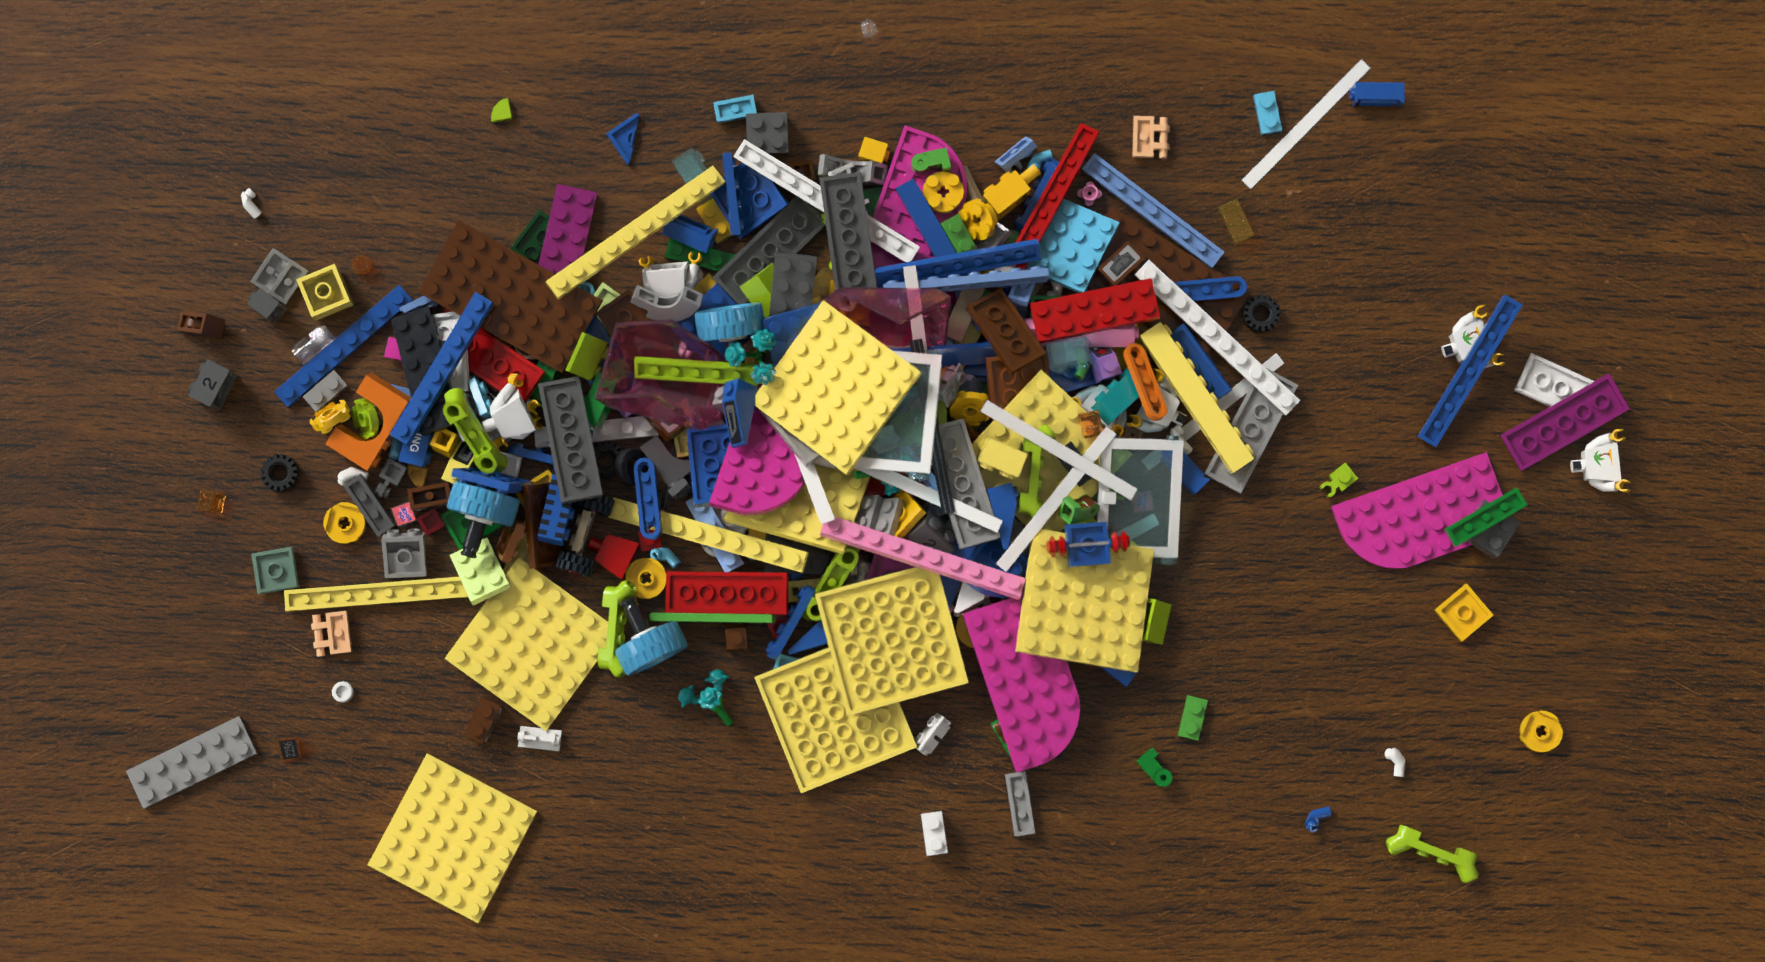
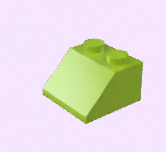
[566,332,611,381]
[1142,598,1172,645]

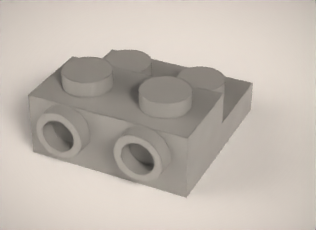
[855,495,904,536]
[381,529,427,578]

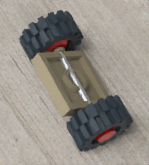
[556,496,615,578]

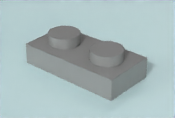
[303,370,348,412]

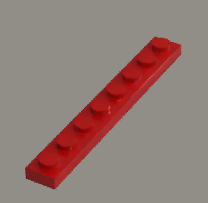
[1011,123,1099,270]

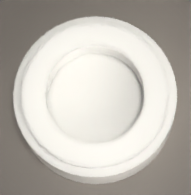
[332,682,354,703]

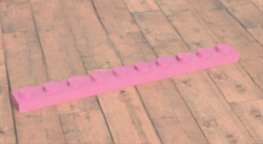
[820,517,1025,600]

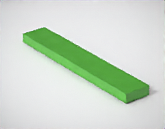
[650,613,776,623]

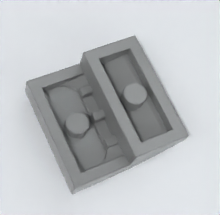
[250,248,308,305]

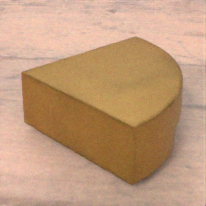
[407,464,429,487]

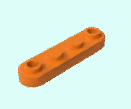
[1123,343,1167,421]

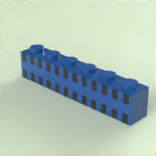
[538,423,594,546]

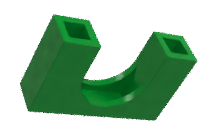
[530,360,622,429]

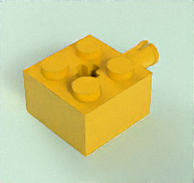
[983,164,1041,221]

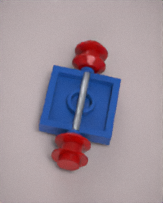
[1046,522,1130,567]

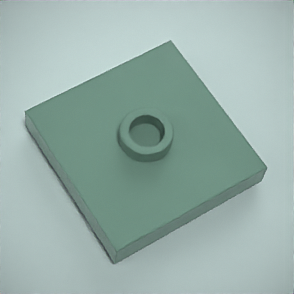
[251,547,300,595]

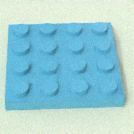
[1028,199,1120,293]

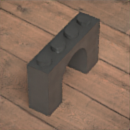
[640,399,726,488]

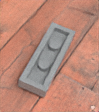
[1005,771,1035,836]

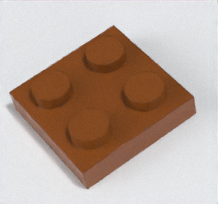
[494,516,526,564]

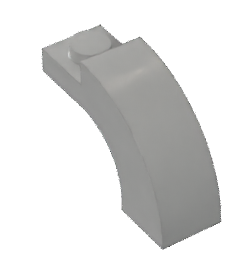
[818,154,888,186]
[630,285,703,322]

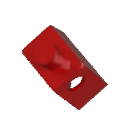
[588,534,640,580]

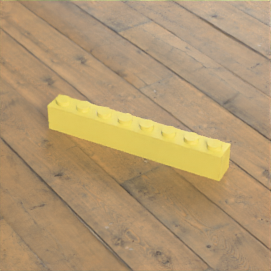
[1139,322,1254,474]

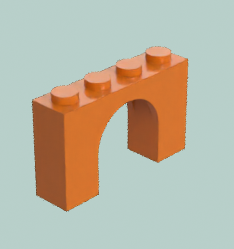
[326,373,411,471]

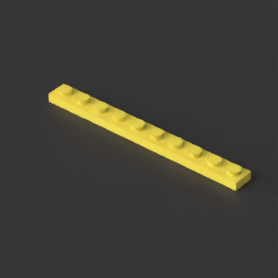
[546,166,725,300]
[608,497,809,572]
[284,577,468,611]

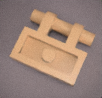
[1132,116,1170,159]
[311,611,352,657]

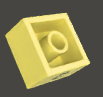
[296,264,354,321]
[977,437,1028,479]

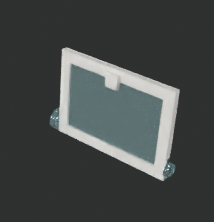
[854,350,942,481]
[1097,435,1184,565]

